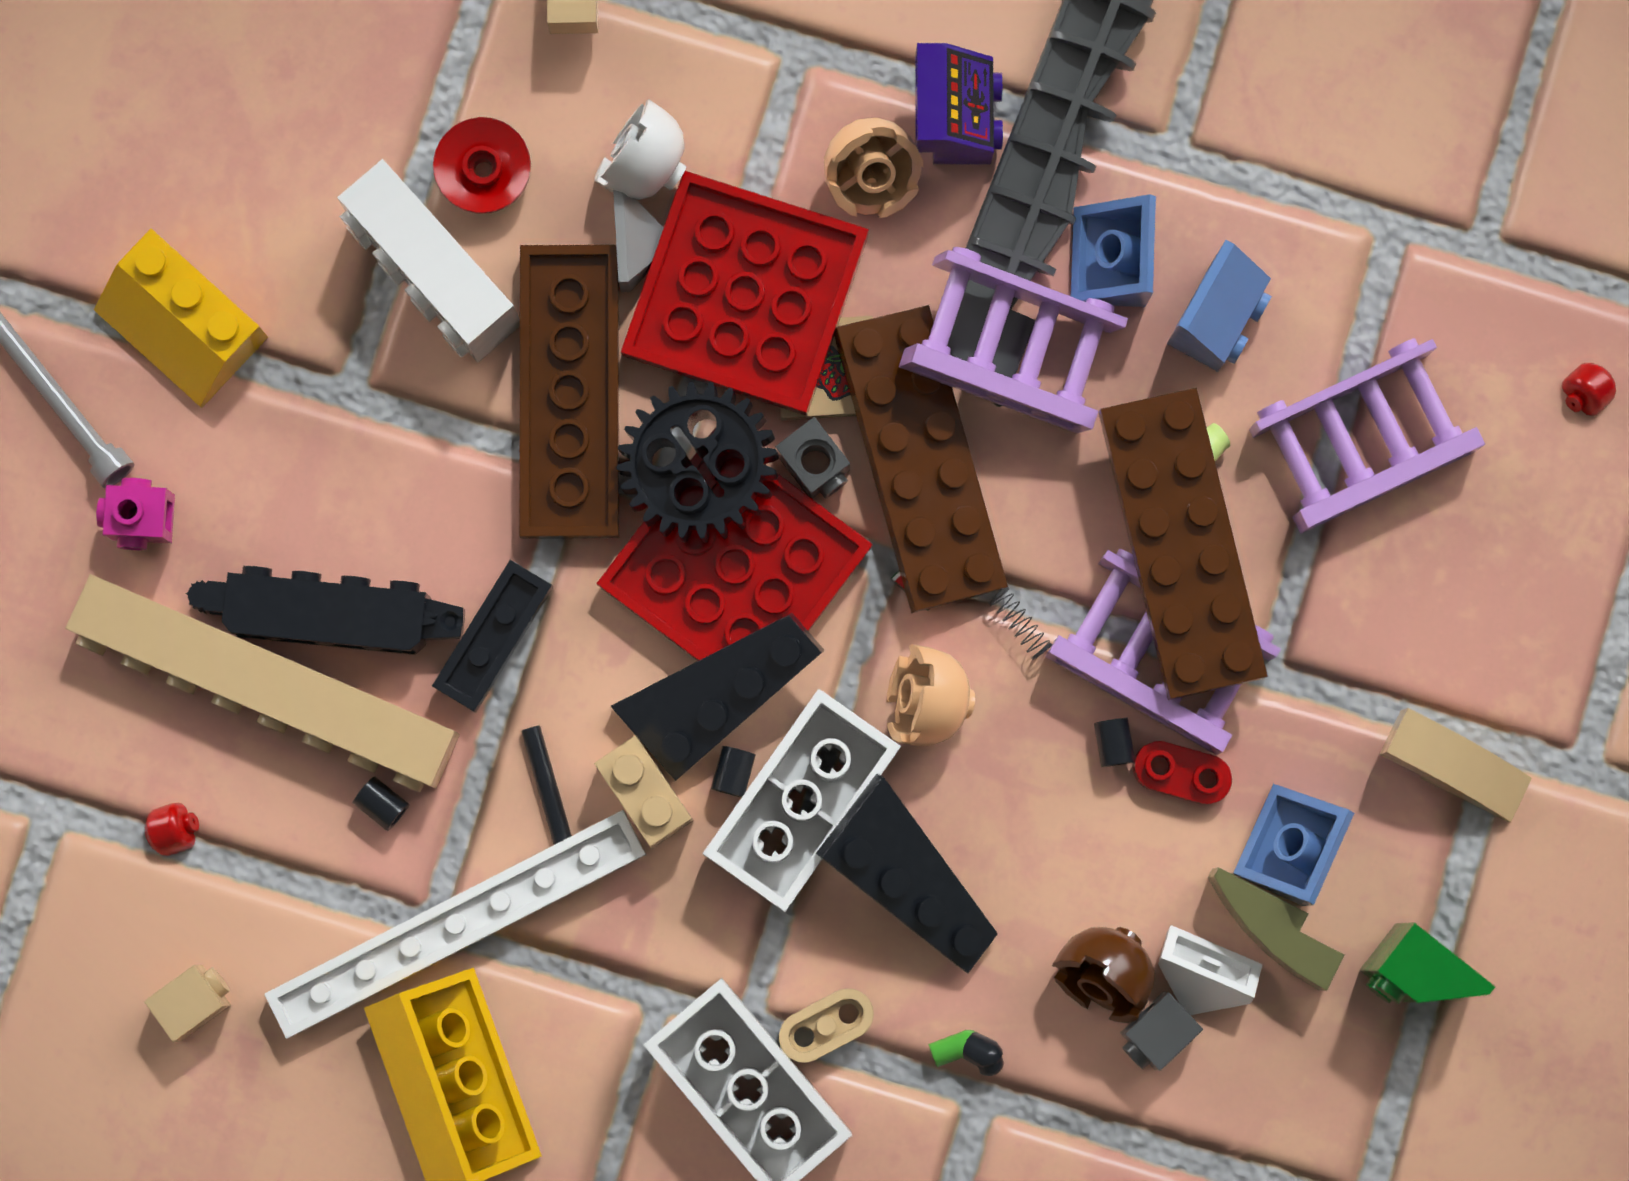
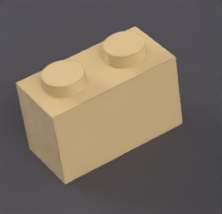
[594,735,694,849]

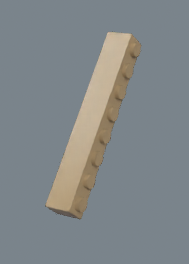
[65,574,460,792]

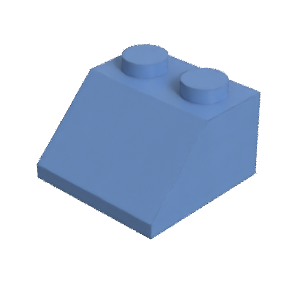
[1167,240,1272,372]

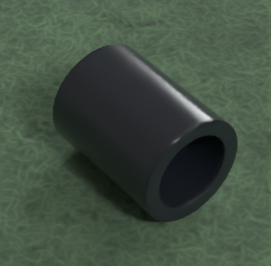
[1094,718,1136,767]
[711,746,756,798]
[353,776,410,831]

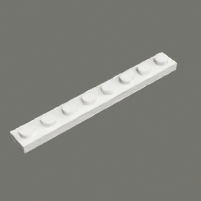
[264,810,646,1039]

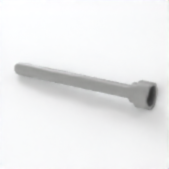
[0,312,135,488]

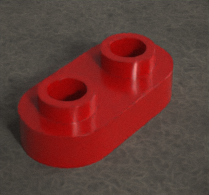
[1133,741,1232,805]

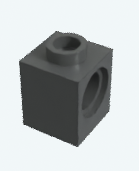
[775,417,850,499]
[1120,992,1204,1071]

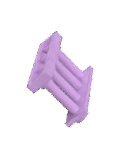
[899,247,1128,433]
[1249,338,1485,534]
[1045,549,1281,755]

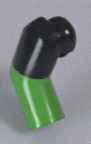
[928,1030,1004,1076]

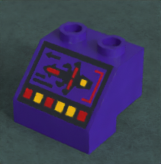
[915,43,1003,164]

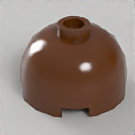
[1052,927,1155,1023]

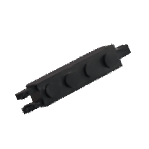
[186,566,465,655]

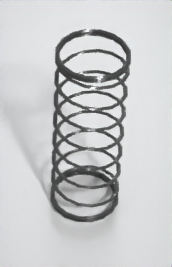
[988,587,1053,660]

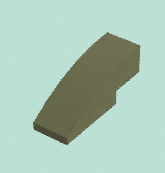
[1208,867,1344,991]

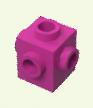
[96,478,175,551]

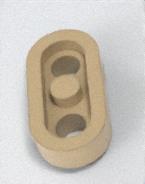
[779,988,874,1063]

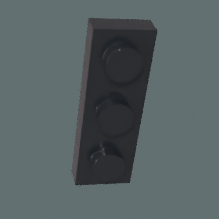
[432,560,553,713]

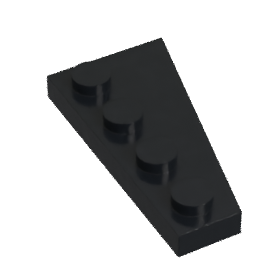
[611,613,825,781]
[816,774,998,973]

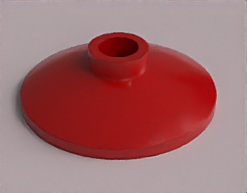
[433,117,531,214]

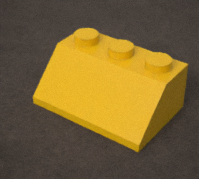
[93,228,268,408]

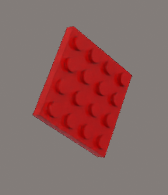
[621,171,869,416]
[596,427,873,661]

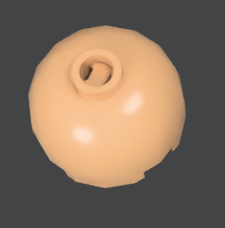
[824,118,923,218]
[886,644,975,746]

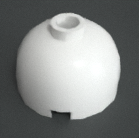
[594,99,686,200]

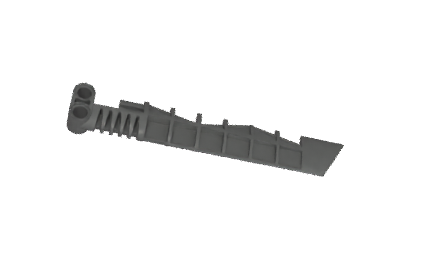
[947,0,1156,407]

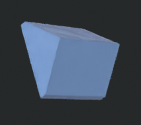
[1071,194,1156,307]
[1233,783,1354,906]

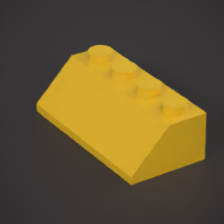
[364,967,542,1181]

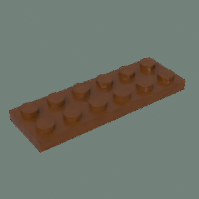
[519,245,619,539]
[834,305,1008,613]
[1098,388,1268,700]

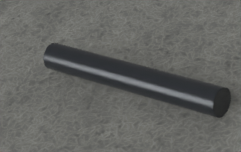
[521,725,572,845]

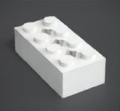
[337,159,520,363]
[702,689,901,912]
[643,978,852,1181]

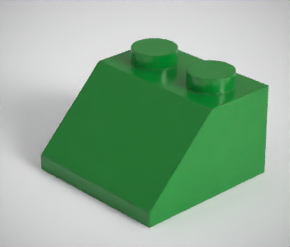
[1360,923,1496,1004]

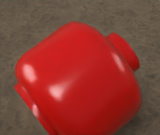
[1562,363,1616,416]
[144,803,199,856]

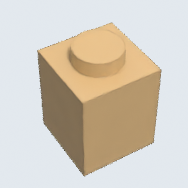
[144,965,231,1042]

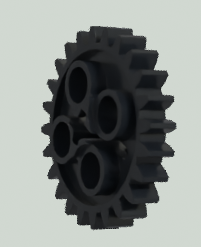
[617,382,779,543]

